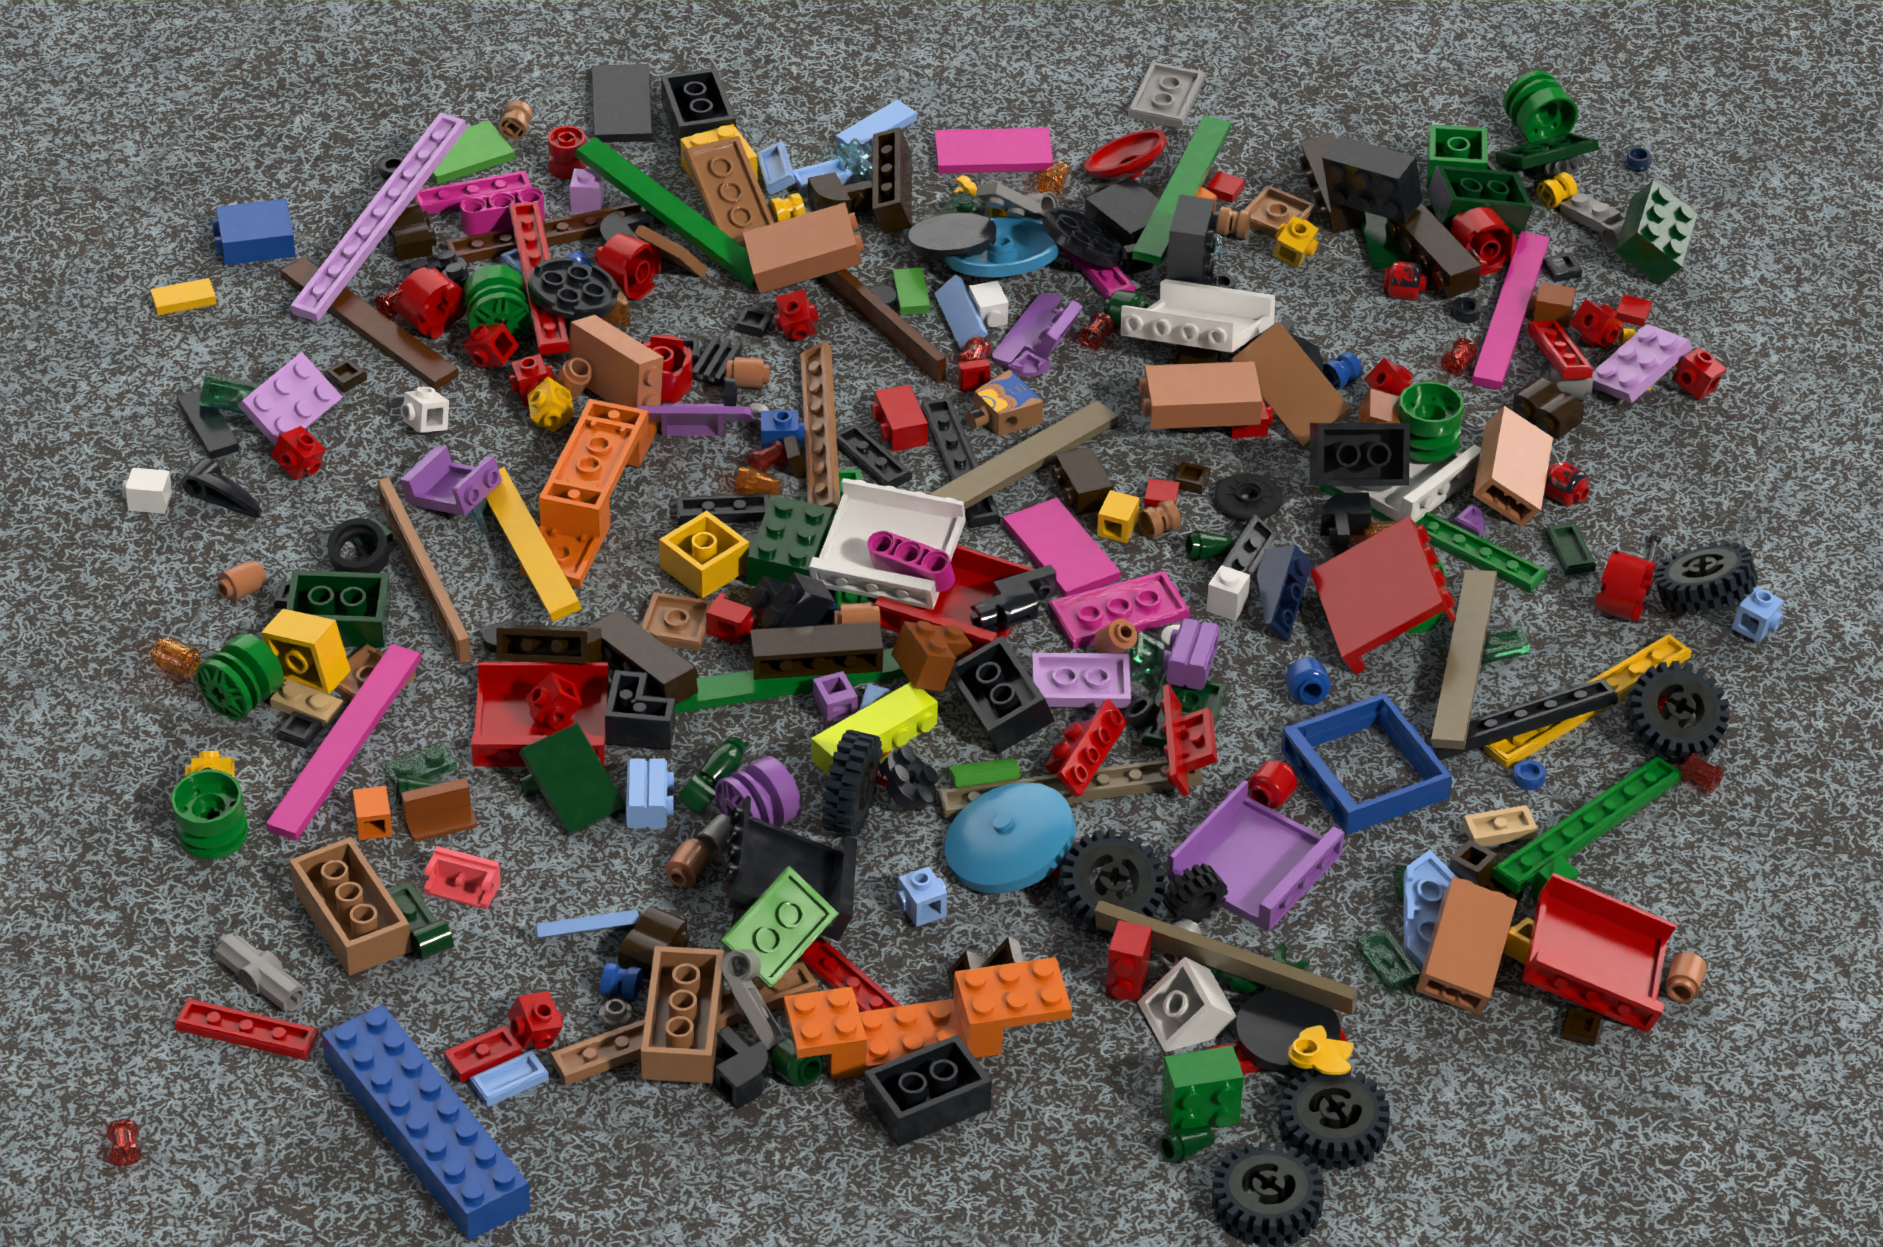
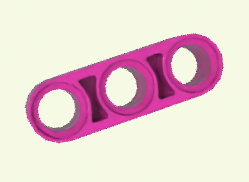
[460,188,545,236]
[867,531,955,592]

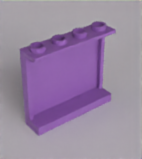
[1167,780,1345,932]

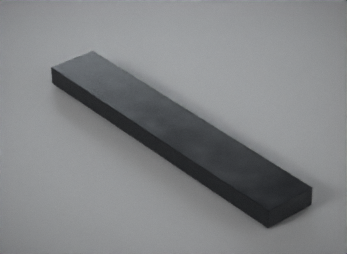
[921,397,1000,528]
[1425,678,1618,760]

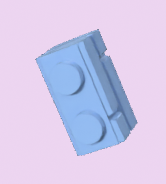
[626,758,674,828]

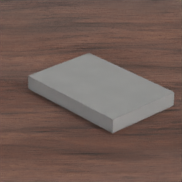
[1128,62,1205,129]

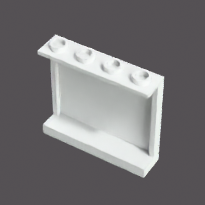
[1121,279,1275,352]
[1334,444,1481,523]
[809,478,966,610]

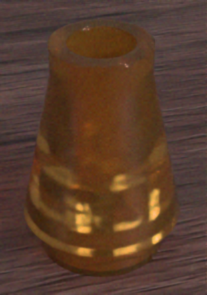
[1037,161,1070,196]
[734,465,782,497]

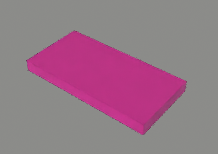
[935,128,1053,174]
[1003,497,1121,597]
[1048,571,1190,649]

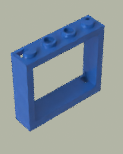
[1281,693,1453,835]

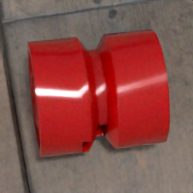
[548,125,587,180]

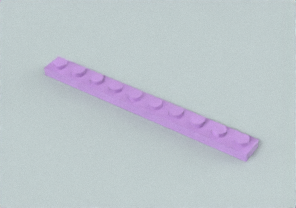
[290,113,467,322]

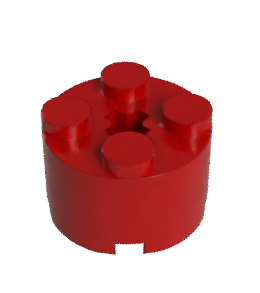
[1450,207,1517,276]
[594,232,662,300]
[395,267,466,339]
[639,335,693,403]
[1595,550,1656,622]

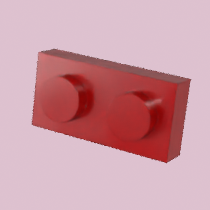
[444,1025,523,1083]

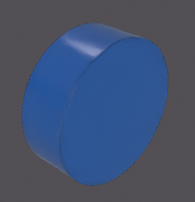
[1512,760,1546,790]

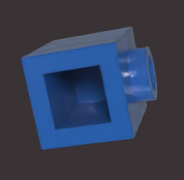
[761,410,804,453]

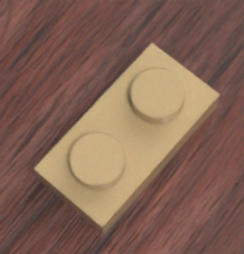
[270,679,344,728]
[1463,805,1538,847]

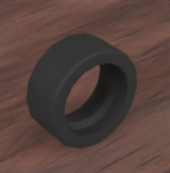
[327,518,390,573]

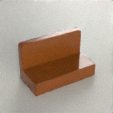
[401,778,477,842]

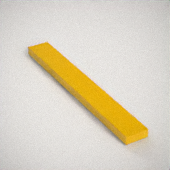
[485,467,582,622]
[1484,633,1692,769]

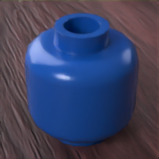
[1286,657,1331,705]

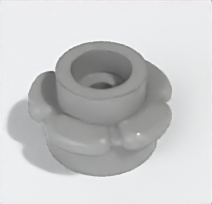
[742,403,770,431]
[599,999,633,1029]

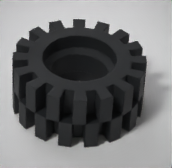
[1162,863,1228,923]

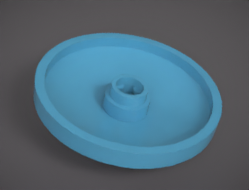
[944,217,1061,277]
[944,782,1076,894]

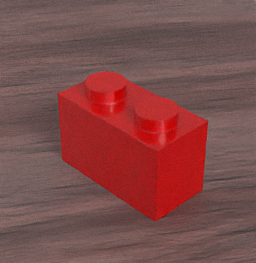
[871,384,928,452]
[1106,920,1152,1002]

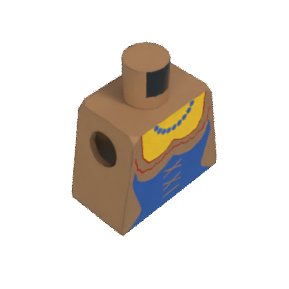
[966,370,1043,436]

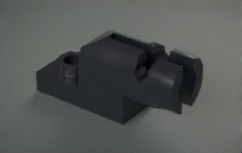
[970,565,1056,633]

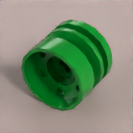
[1503,70,1578,143]
[463,264,531,341]
[1399,381,1464,463]
[196,633,284,721]
[171,769,249,860]

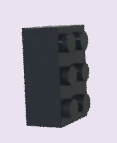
[661,68,736,154]
[1322,136,1423,223]
[1166,195,1219,286]
[1310,422,1410,486]
[950,635,1055,753]
[864,1035,992,1147]

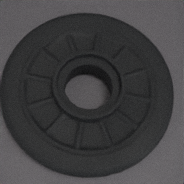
[1215,473,1283,521]

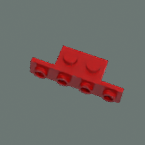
[1160,684,1218,797]
[1045,699,1127,798]

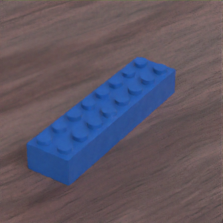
[322,1004,530,1241]

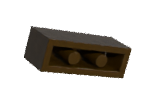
[496,624,601,664]

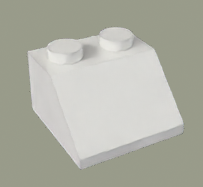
[1138,957,1237,1052]

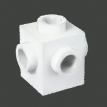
[401,387,449,433]

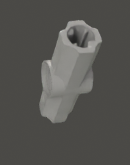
[215,933,307,1012]

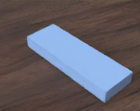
[836,100,917,156]
[934,274,988,353]
[534,910,639,940]

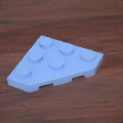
[1404,850,1458,971]

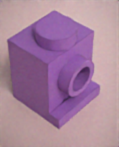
[813,671,858,727]

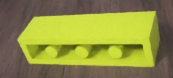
[811,682,938,776]

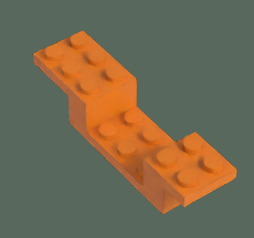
[520,399,659,588]
[784,957,1072,1080]

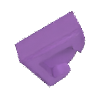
[1008,350,1050,377]
[1453,503,1485,537]

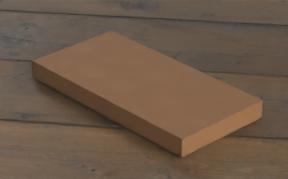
[683,136,774,247]
[1231,321,1353,448]

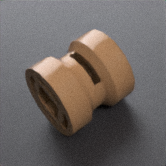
[498,100,533,140]
[1216,206,1251,239]
[1138,500,1181,539]

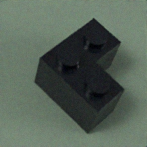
[747,572,834,629]
[605,670,675,750]

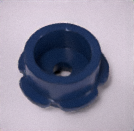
[1623,147,1652,172]

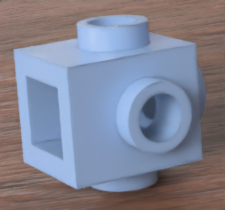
[1732,586,1784,643]
[895,866,947,927]

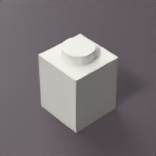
[969,280,1009,328]
[122,468,172,514]
[1206,565,1250,621]

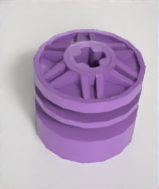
[715,756,802,827]

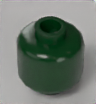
[1104,290,1150,329]
[771,1036,822,1087]

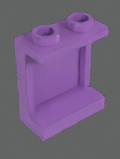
[400,445,502,516]

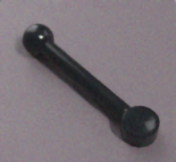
[1647,533,1662,562]

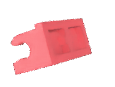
[423,846,501,910]

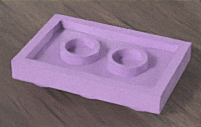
[1592,324,1693,403]
[238,352,343,446]
[1032,653,1131,708]

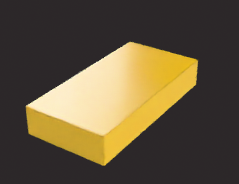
[150,278,216,315]

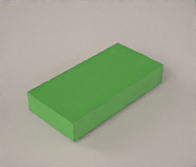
[893,267,930,315]
[948,757,1020,787]

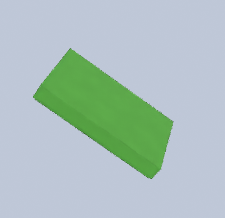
[412,120,515,185]
[719,866,839,989]

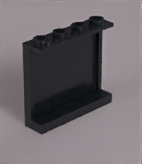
[723,795,857,942]

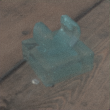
[834,138,873,175]

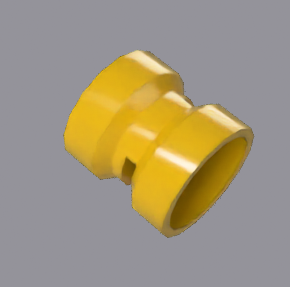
[1537,172,1578,209]
[768,193,806,223]

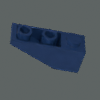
[1257,545,1312,641]

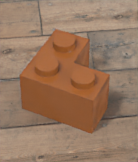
[891,621,972,692]

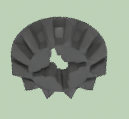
[1537,156,1584,177]

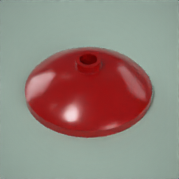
[1084,129,1167,180]

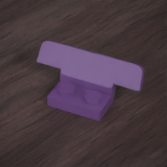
[992,293,1083,368]
[634,403,753,436]

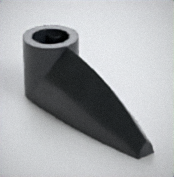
[181,458,262,518]

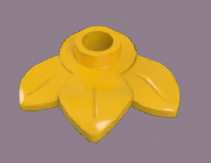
[1288,1025,1354,1075]

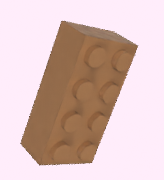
[289,837,412,976]
[641,946,725,1083]

